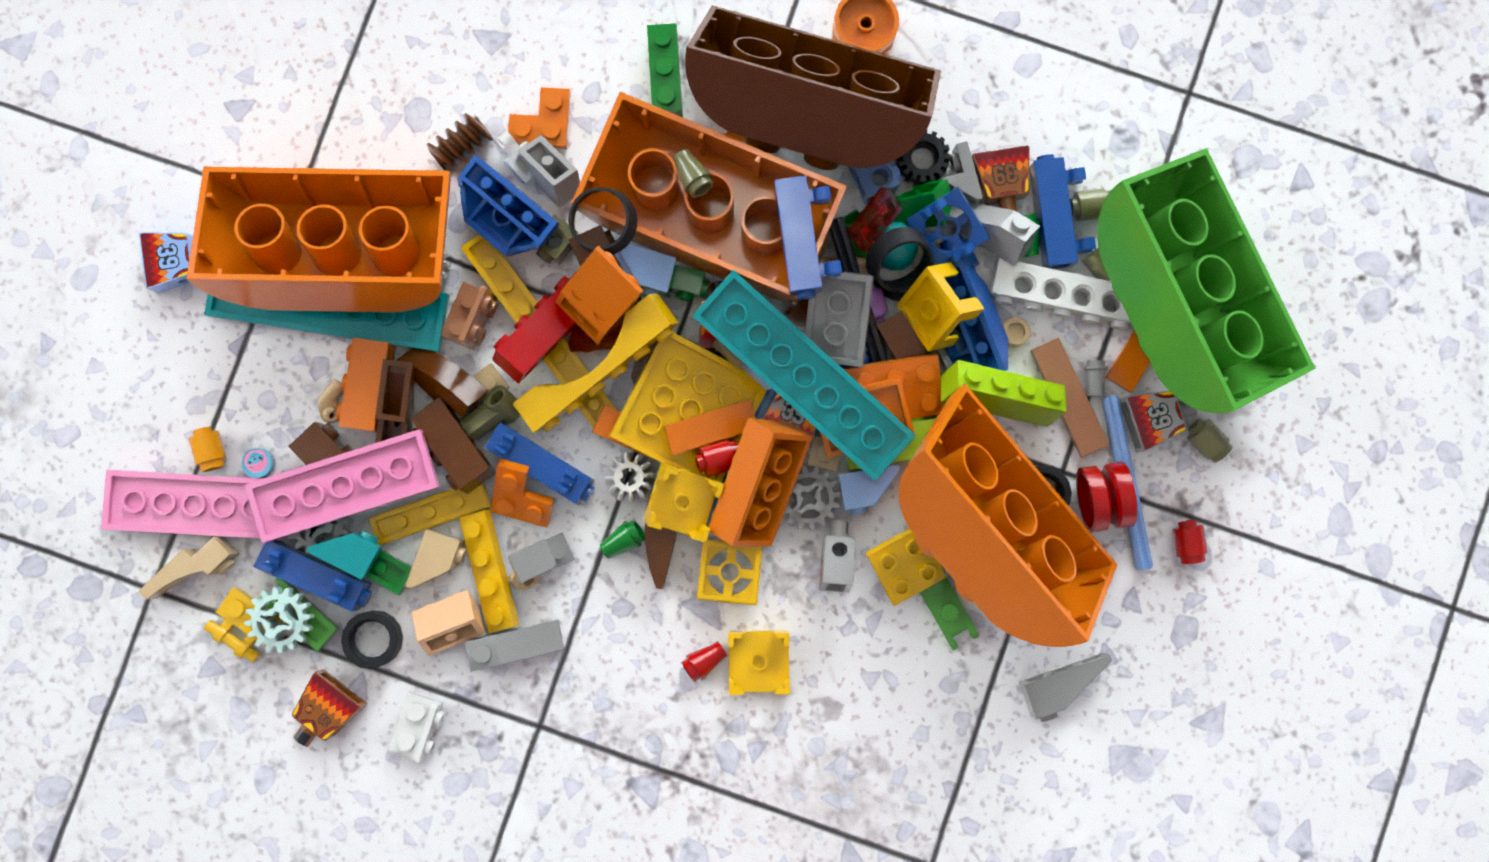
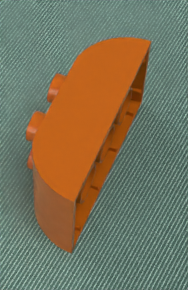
[571,92,847,301]
[186,166,451,312]
[899,383,1118,647]

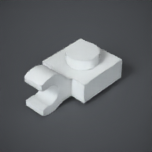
[494,131,533,184]

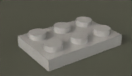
[805,272,874,367]

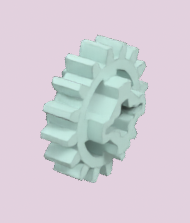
[244,587,314,654]

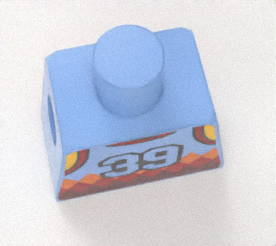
[139,232,193,293]

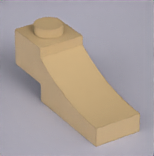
[139,537,240,600]

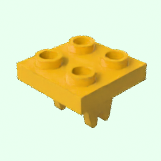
[865,528,947,606]

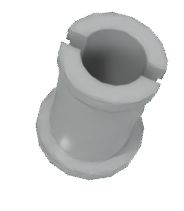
[1084,360,1108,397]

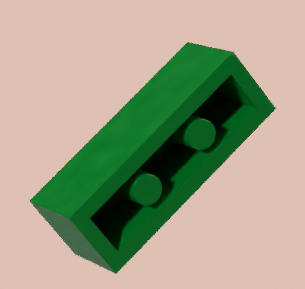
[647,23,683,117]

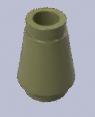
[673,149,714,198]

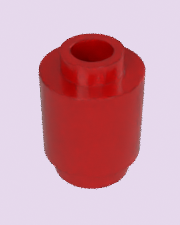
[695,440,738,477]
[1172,520,1208,564]

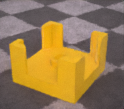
[896,262,985,352]
[643,463,724,543]
[728,630,790,695]

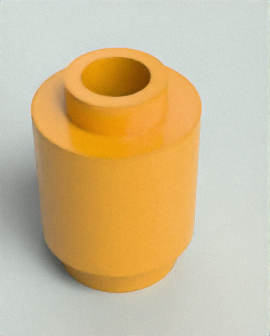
[188,427,226,473]

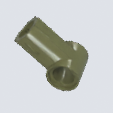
[460,385,520,441]

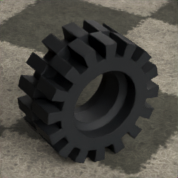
[895,130,951,185]

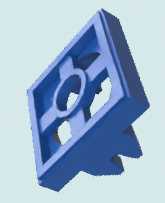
[906,186,990,265]

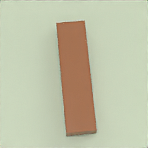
[1030,337,1109,458]

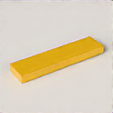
[369,483,491,545]

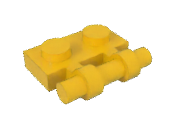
[204,587,284,663]

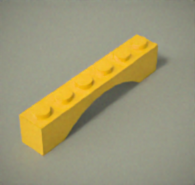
[513,294,679,433]

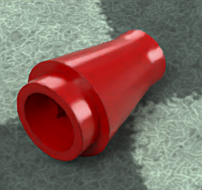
[681,641,727,682]

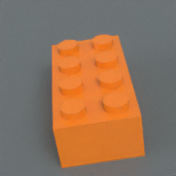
[709,418,813,546]

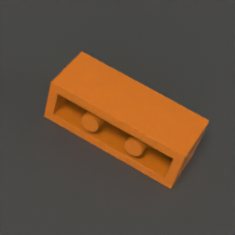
[336,338,396,432]

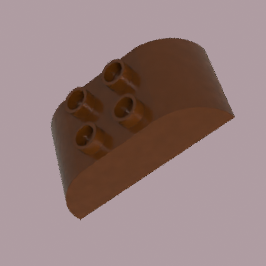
[685,5,941,170]

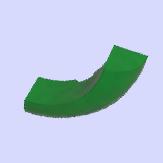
[843,179,951,258]

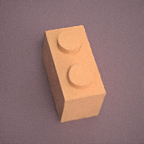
[411,590,485,656]

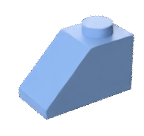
[615,244,676,296]
[837,464,899,515]

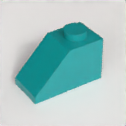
[307,530,384,580]

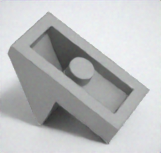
[940,141,983,204]
[507,532,575,584]

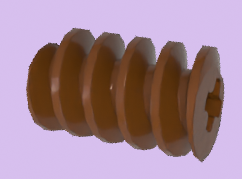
[426,113,494,171]

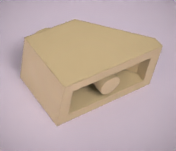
[405,529,467,588]

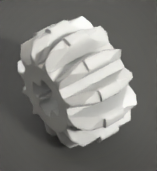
[604,452,655,503]

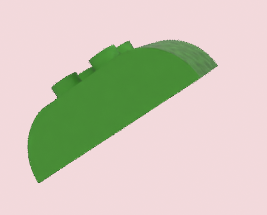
[1097,148,1316,414]

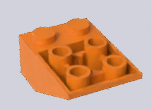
[555,246,643,345]

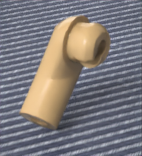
[318,378,343,423]

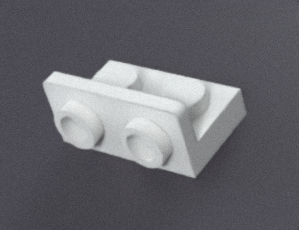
[388,691,445,764]

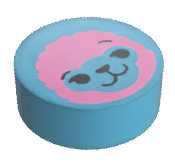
[242,448,275,478]

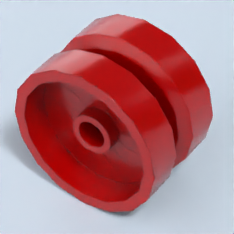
[1076,461,1138,533]

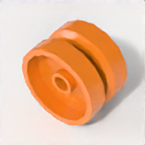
[832,0,899,55]

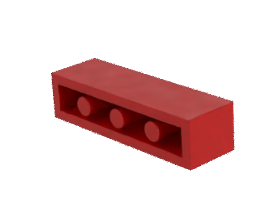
[492,271,578,384]

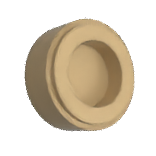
[1003,317,1031,348]

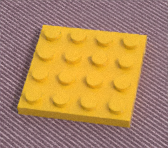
[609,333,766,482]

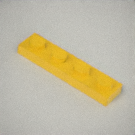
[459,509,520,633]

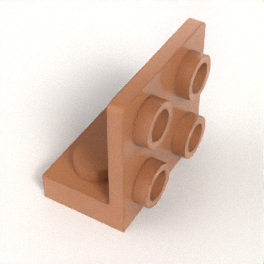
[442,282,498,350]

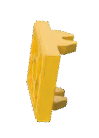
[697,539,763,606]

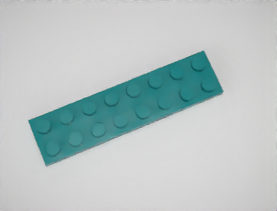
[692,270,916,481]
[204,292,450,353]

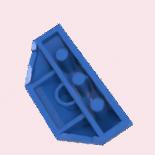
[457,154,559,257]
[945,258,1008,371]

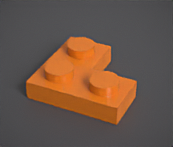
[508,87,571,149]
[490,459,555,528]

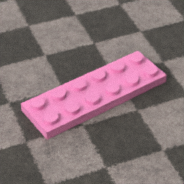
[245,429,440,543]
[101,470,284,540]

